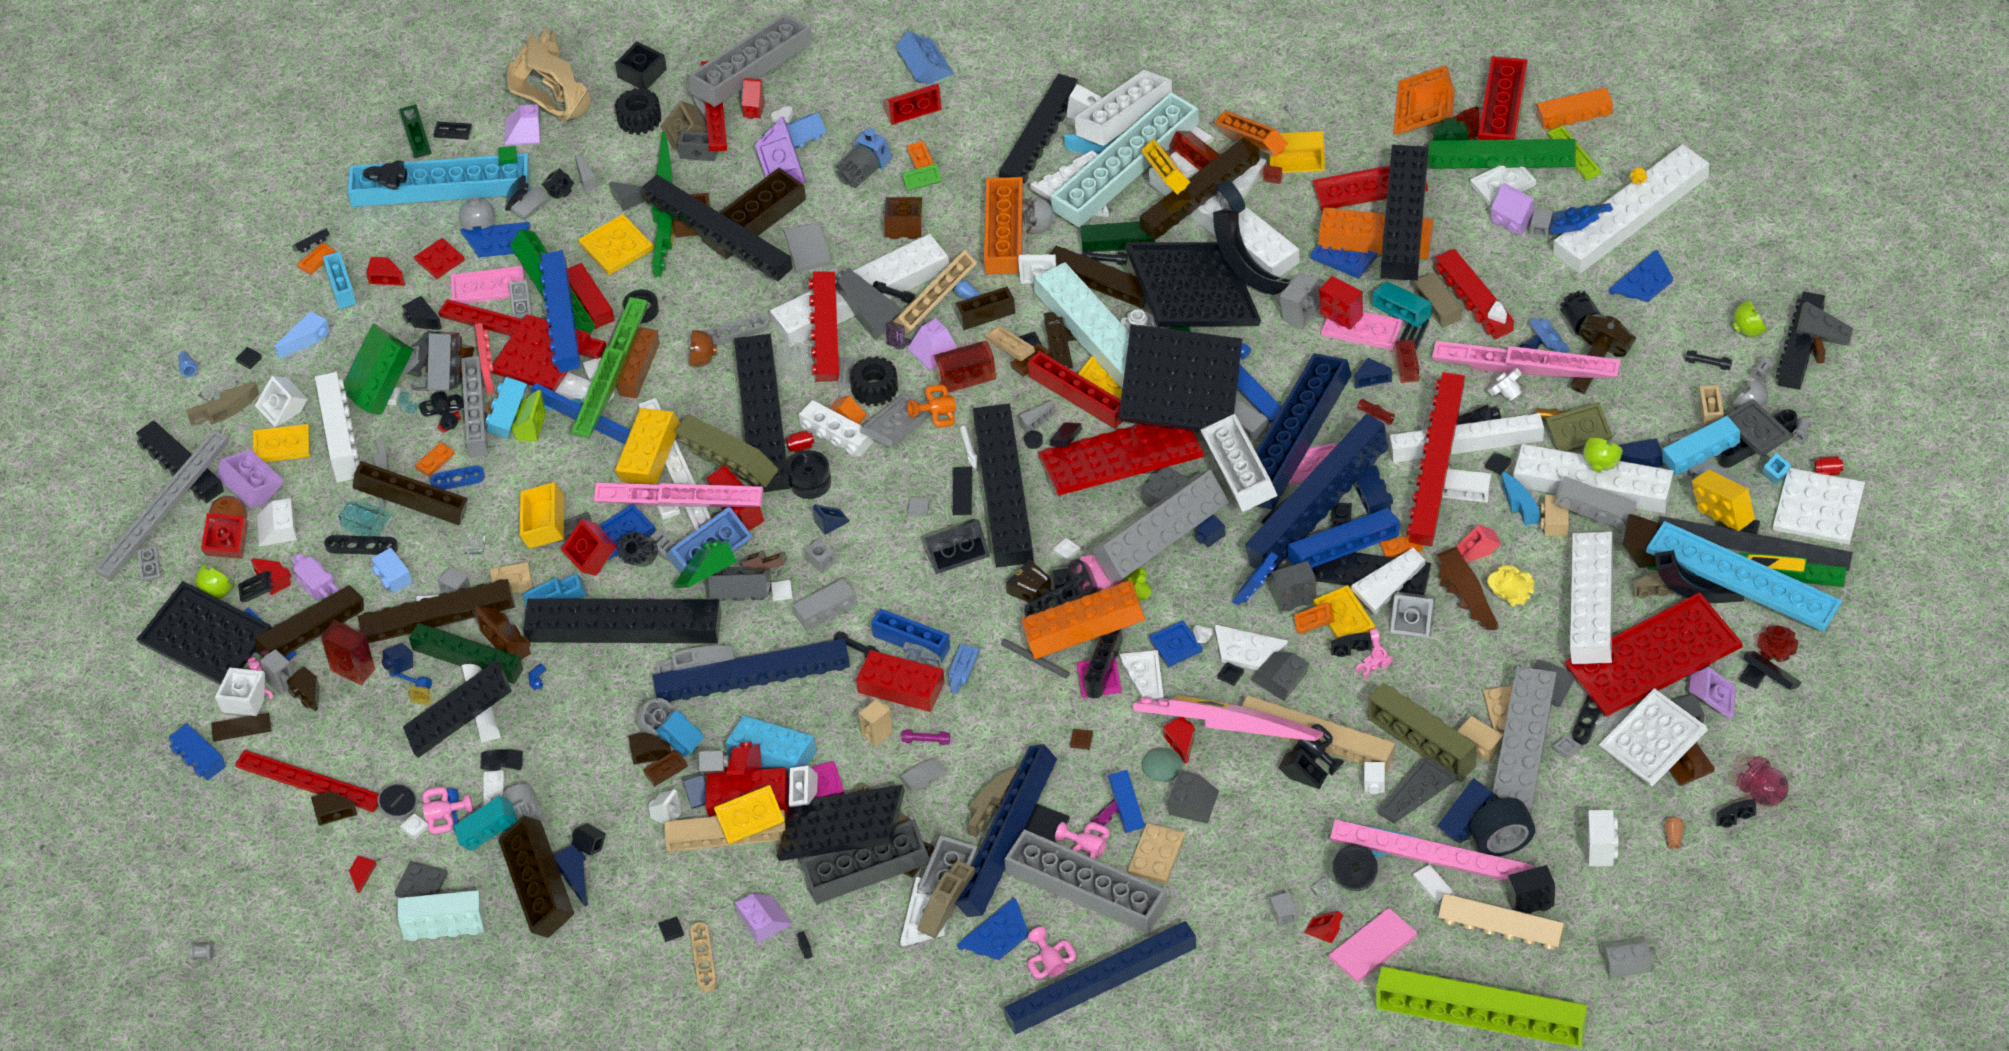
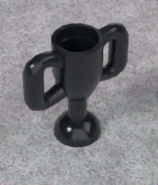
[419,391,464,430]
[1293,724,1345,776]

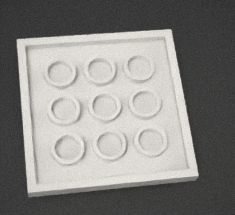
[1773,468,1865,545]
[1599,688,1708,786]

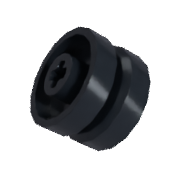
[787,450,832,499]
[1333,845,1378,891]

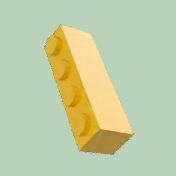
[1141,138,1190,195]

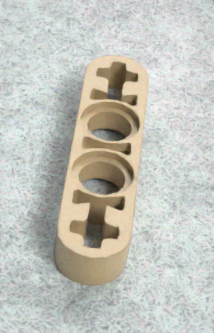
[690,922,716,992]

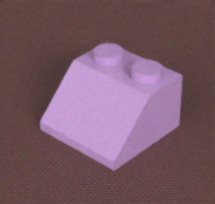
[1491,183,1534,236]
[735,893,793,944]

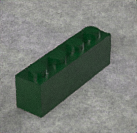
[1081,221,1155,252]

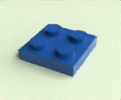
[1149,620,1203,668]

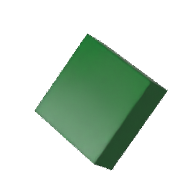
[498,146,518,165]

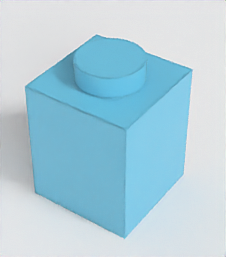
[1762,453,1791,485]

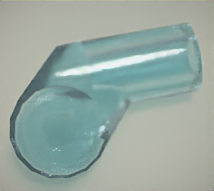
[399,392,418,414]

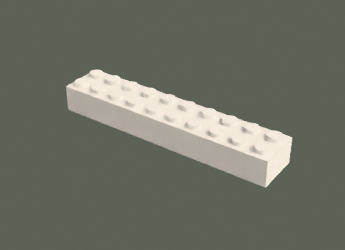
[1553,144,1709,274]
[1149,151,1300,277]
[770,234,949,347]

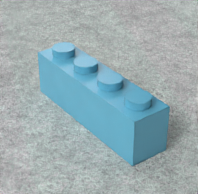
[1662,416,1740,476]

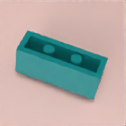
[1373,281,1432,327]
[454,795,517,851]

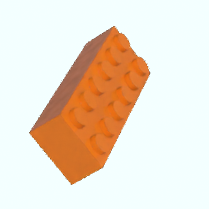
[984,177,1024,275]
[1318,208,1434,259]
[1021,580,1145,659]

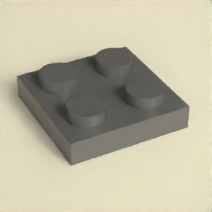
[394,861,448,898]

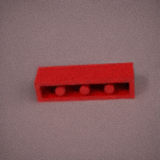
[568,263,615,329]

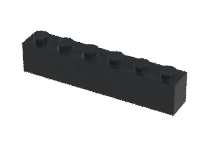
[1775,291,1825,390]
[136,420,224,504]

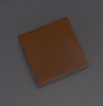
[1813,337,1826,364]
[1070,729,1093,750]

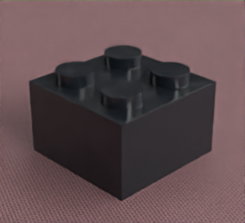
[615,41,667,90]
[1507,865,1555,914]

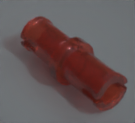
[1357,399,1395,425]

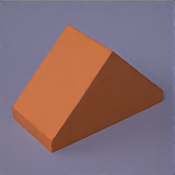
[829,395,867,424]

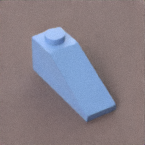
[274,311,330,358]

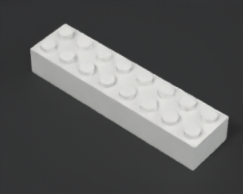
[1514,444,1674,513]
[1570,532,1614,664]

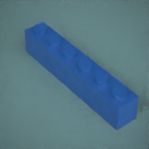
[1288,508,1400,568]

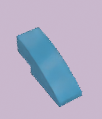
[1501,472,1540,526]
[523,573,587,607]

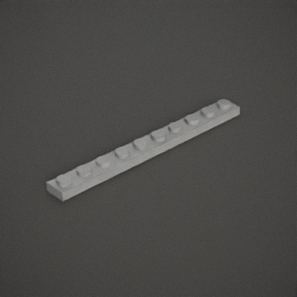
[94,430,230,581]

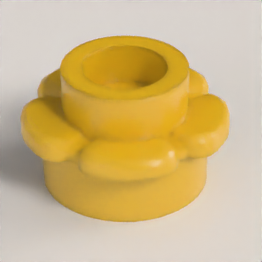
[1629,168,1648,184]

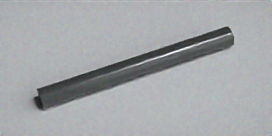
[1001,639,1070,679]

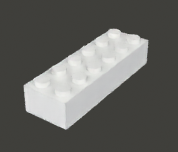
[1074,70,1172,146]
[315,372,360,482]
[1201,414,1277,512]

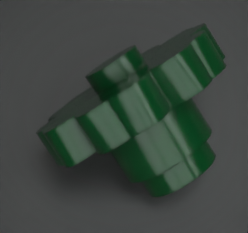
[1433,118,1469,141]

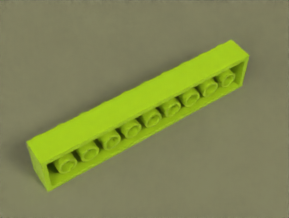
[1376,967,1588,1048]

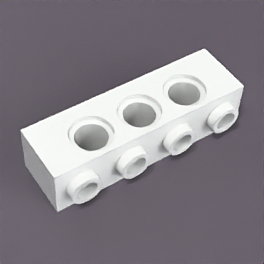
[799,400,873,457]

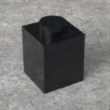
[571,823,606,856]

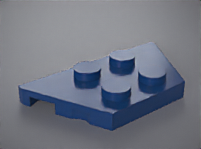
[1550,203,1613,234]
[460,222,531,258]
[1609,250,1673,302]
[957,898,1029,960]

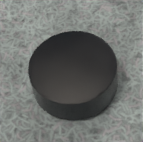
[1024,431,1043,449]

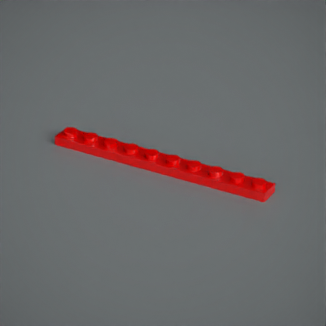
[438,299,607,359]

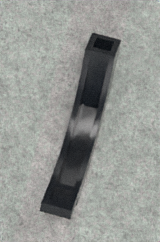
[1213,209,1292,295]
[1654,550,1745,603]

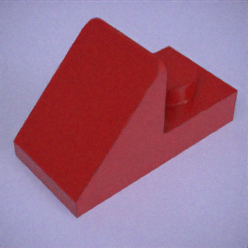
[1304,911,1343,944]

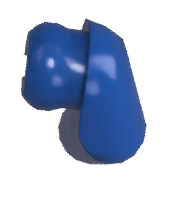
[528,664,546,690]

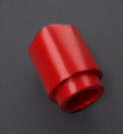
[786,430,815,453]
[1814,456,1843,476]

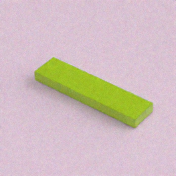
[1547,125,1601,181]

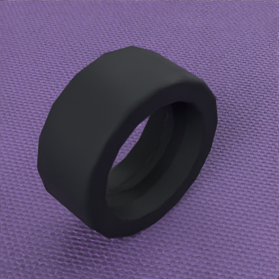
[623,289,659,324]

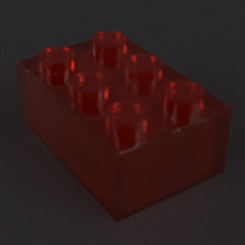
[934,340,996,394]
[321,620,375,686]

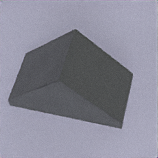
[610,182,645,211]

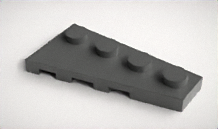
[1378,756,1458,824]

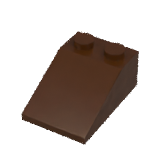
[884,197,922,239]

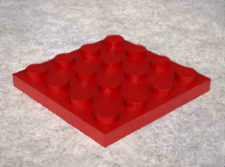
[491,314,591,392]

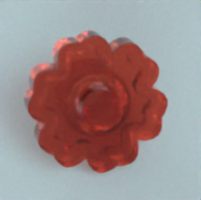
[1757,625,1798,662]

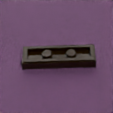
[1044,317,1073,369]
[211,713,272,742]

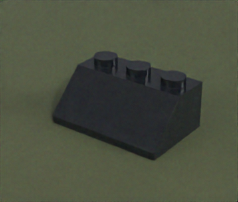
[921,518,990,574]

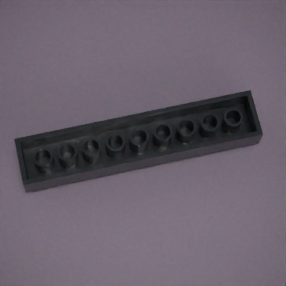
[1380,145,1428,281]
[734,333,790,492]
[973,403,1034,568]
[523,599,722,644]

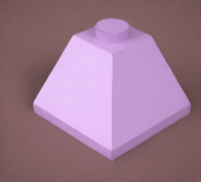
[504,104,541,146]
[908,318,960,371]
[1689,667,1735,718]

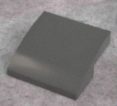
[1533,659,1575,708]

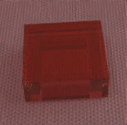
[1263,165,1283,184]

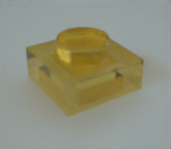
[408,686,432,706]

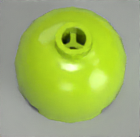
[1732,299,1767,337]
[1583,438,1623,473]
[195,564,234,599]

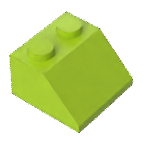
[512,390,546,442]

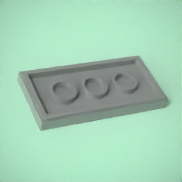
[860,393,932,448]

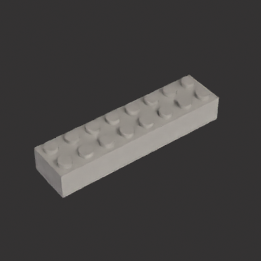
[688,13,811,107]
[1091,469,1229,582]
[1493,666,1556,815]
[1004,829,1168,934]

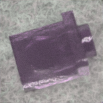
[886,321,912,349]

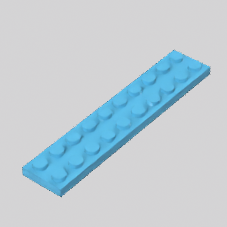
[1646,521,1843,632]

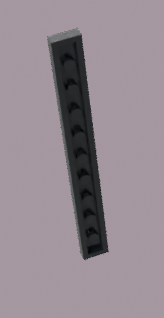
[1658,516,1853,571]

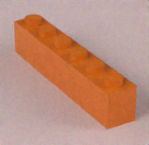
[1214,110,1288,156]

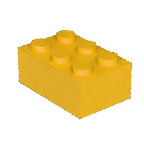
[1269,131,1325,173]
[1692,469,1755,531]
[519,482,564,549]

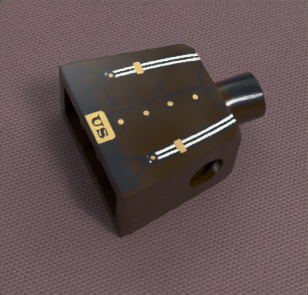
[1006,560,1052,603]

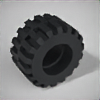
[615,88,662,135]
[850,356,898,407]

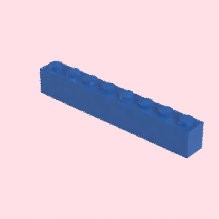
[539,250,581,373]

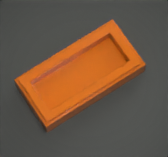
[297,242,336,275]

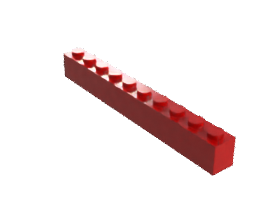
[1407,372,1465,546]

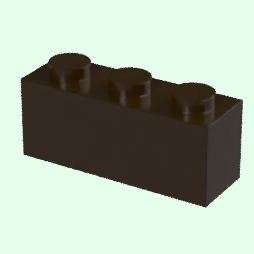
[956,286,1015,330]

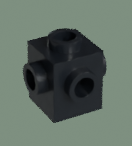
[541,168,574,199]

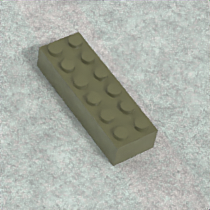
[675,414,779,488]
[1368,683,1476,782]

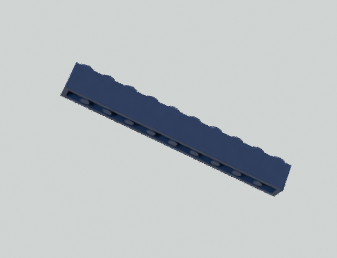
[652,638,850,703]
[955,744,1057,917]
[1004,921,1196,1035]

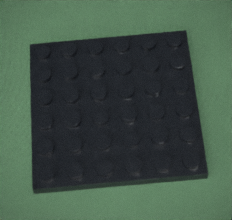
[1125,242,1261,327]
[1118,324,1243,432]

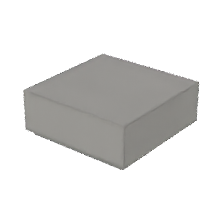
[908,497,929,517]
[1552,735,1581,760]

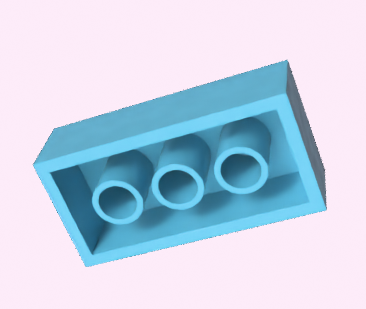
[726,715,816,777]

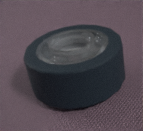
[1214,180,1245,213]

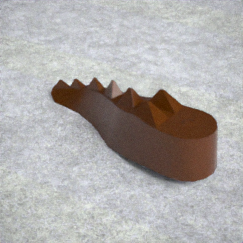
[1436,546,1498,630]

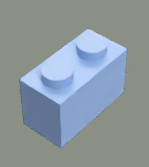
[371,548,412,593]

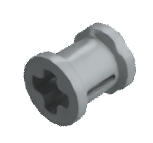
[1750,356,1774,381]
[189,942,214,960]

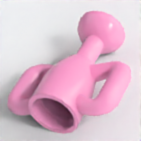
[422,787,474,834]
[1055,822,1110,859]
[1027,927,1077,980]

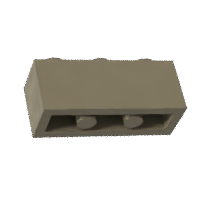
[1414,272,1463,328]

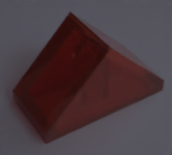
[1453,106,1479,140]

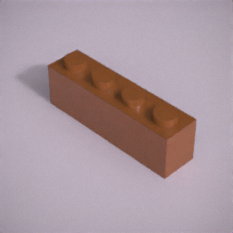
[617,327,660,399]

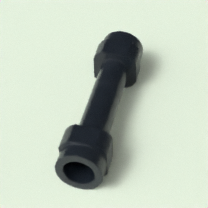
[1083,250,1128,265]
[872,281,915,303]
[1685,350,1732,370]
[834,631,879,658]

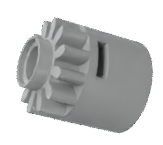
[502,784,543,827]

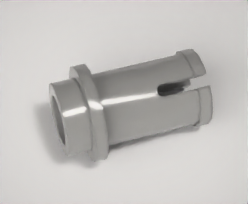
[1792,417,1810,442]

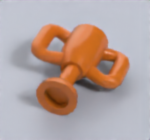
[907,384,956,428]

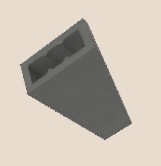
[835,267,901,340]

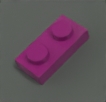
[1090,799,1119,826]

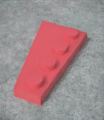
[475,323,494,394]

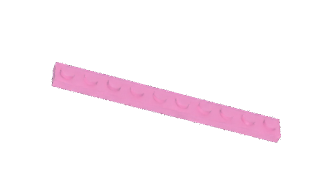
[1330,819,1535,882]

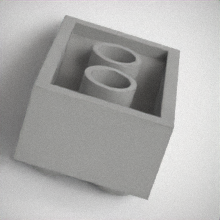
[918,835,979,894]

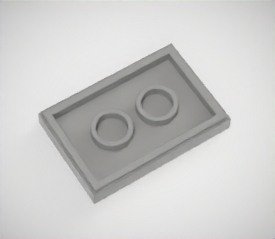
[784,222,832,273]

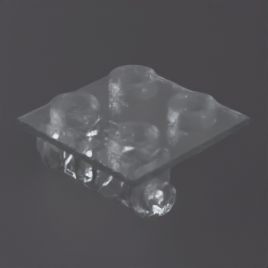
[776,342,814,379]

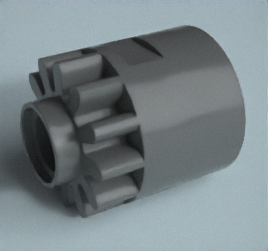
[835,145,879,188]

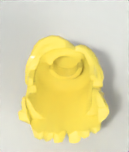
[1487,565,1535,607]

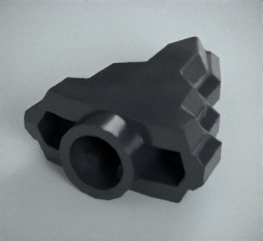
[363,160,407,190]
[1457,404,1501,425]

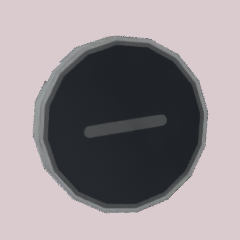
[378,783,417,821]

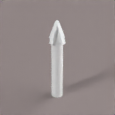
[960,426,978,469]

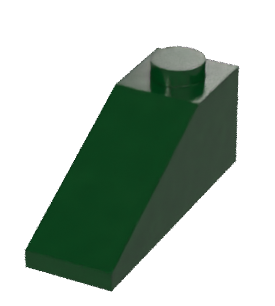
[399,104,432,159]

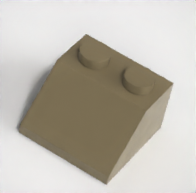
[660,101,707,150]

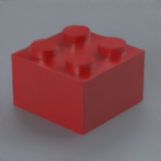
[1319,276,1363,330]
[201,513,248,559]
[561,519,617,576]

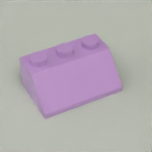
[217,449,284,509]

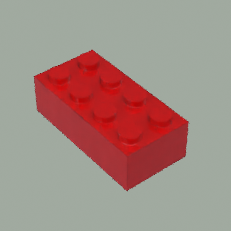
[856,650,945,712]
[706,768,790,817]

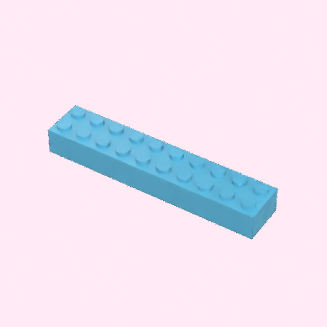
[348,153,531,207]

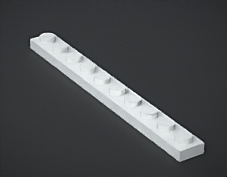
[639,398,711,531]

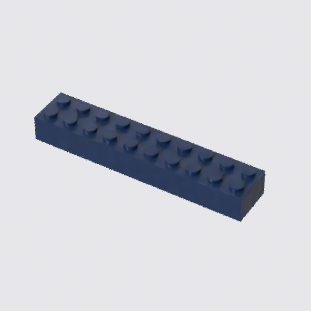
[1255,353,1352,510]
[1245,413,1389,577]

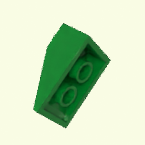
[673,540,737,588]

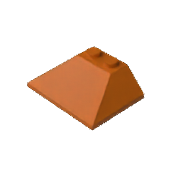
[1393,65,1455,135]

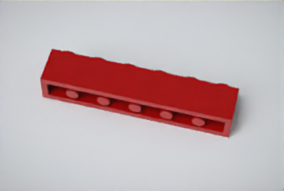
[1434,248,1514,340]
[808,271,839,382]
[1028,351,1122,429]

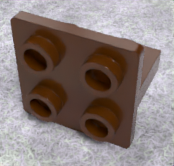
[1669,742,1715,786]

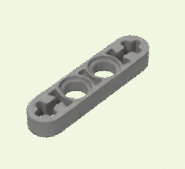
[705,315,769,345]

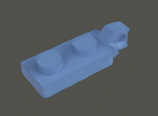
[1530,318,1570,353]
[948,644,980,694]

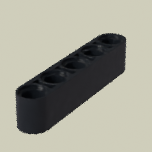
[1718,409,1797,468]
[1085,629,1123,698]

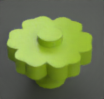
[1122,567,1152,601]

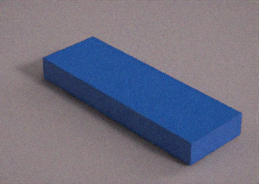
[1107,770,1145,833]

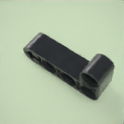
[1024,559,1098,617]

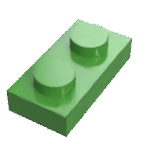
[902,164,942,191]

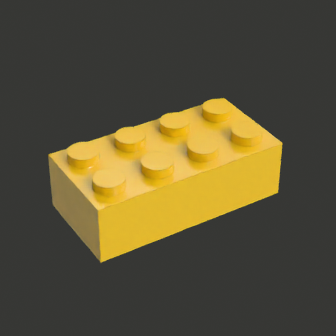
[615,408,681,485]

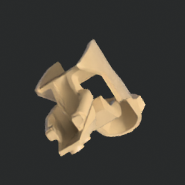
[507,27,590,122]

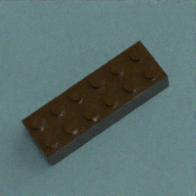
[701,167,806,260]
[498,816,574,938]

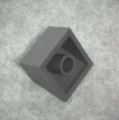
[1252,652,1309,701]
[1168,770,1219,824]

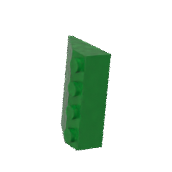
[343,323,414,415]

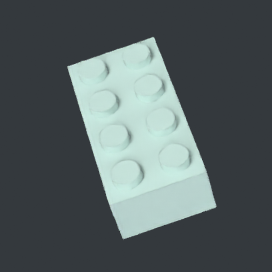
[398,890,484,941]

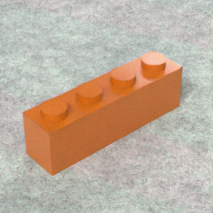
[1537,87,1613,130]

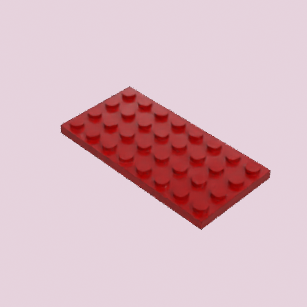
[1038,424,1204,496]
[1564,592,1743,718]

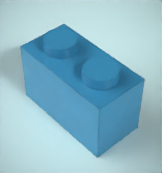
[655,710,705,757]

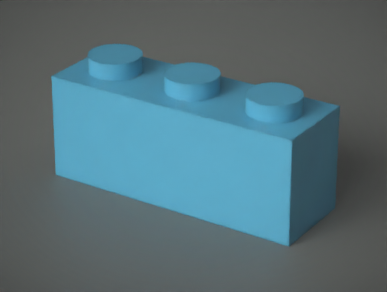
[323,252,356,309]
[485,377,527,439]

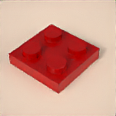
[414,238,465,280]

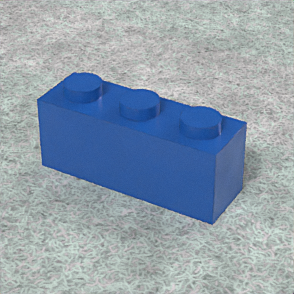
[169,724,226,781]

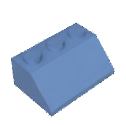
[896,31,954,84]
[762,112,827,149]

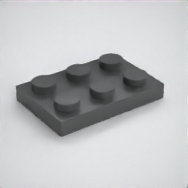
[1726,399,1791,457]

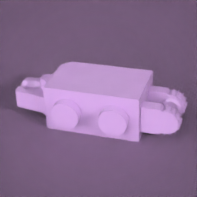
[291,553,338,601]

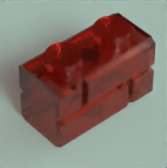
[1395,339,1419,383]

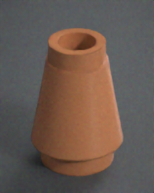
[1664,817,1685,849]

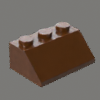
[474,606,531,660]

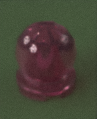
[1736,756,1789,807]

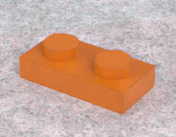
[906,141,934,169]
[415,442,455,477]
[1380,535,1423,558]
[1294,602,1335,634]

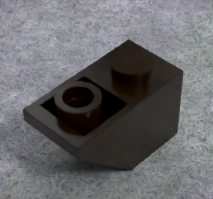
[287,667,320,711]

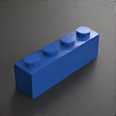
[871,608,951,663]

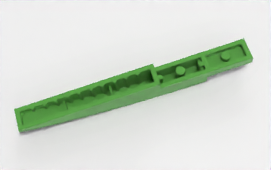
[572,297,648,438]

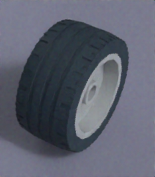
[1470,798,1535,857]

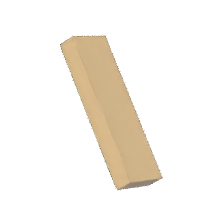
[985,325,1035,361]

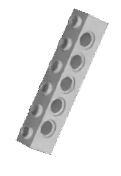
[461,356,488,457]

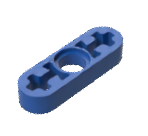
[430,465,485,490]

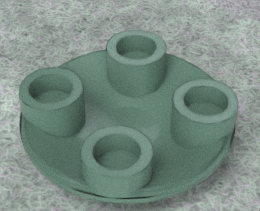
[1142,748,1182,782]

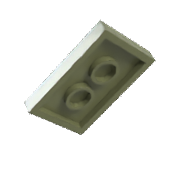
[1545,402,1613,452]

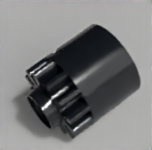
[1560,290,1601,336]
[616,532,658,567]

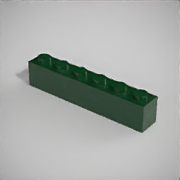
[409,623,523,684]

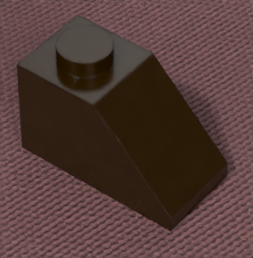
[628,732,671,765]
[311,792,357,826]

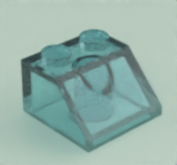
[338,500,393,536]

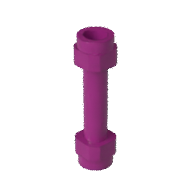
[902,729,951,745]

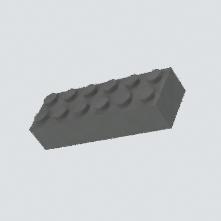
[801,819,930,904]

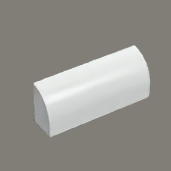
[462,664,501,743]

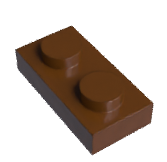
[1011,343,1051,377]
[643,750,688,787]

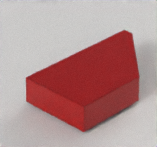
[349,856,377,893]

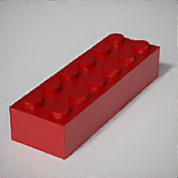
[1478,56,1527,140]

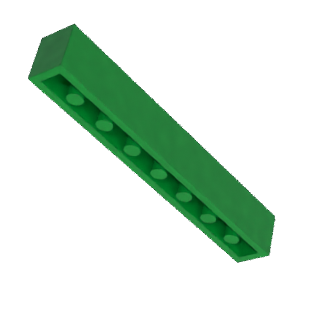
[1428,139,1576,169]
[510,229,596,334]

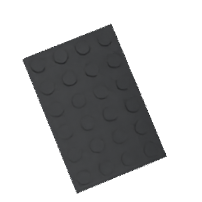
[137,581,272,686]
[776,785,905,861]

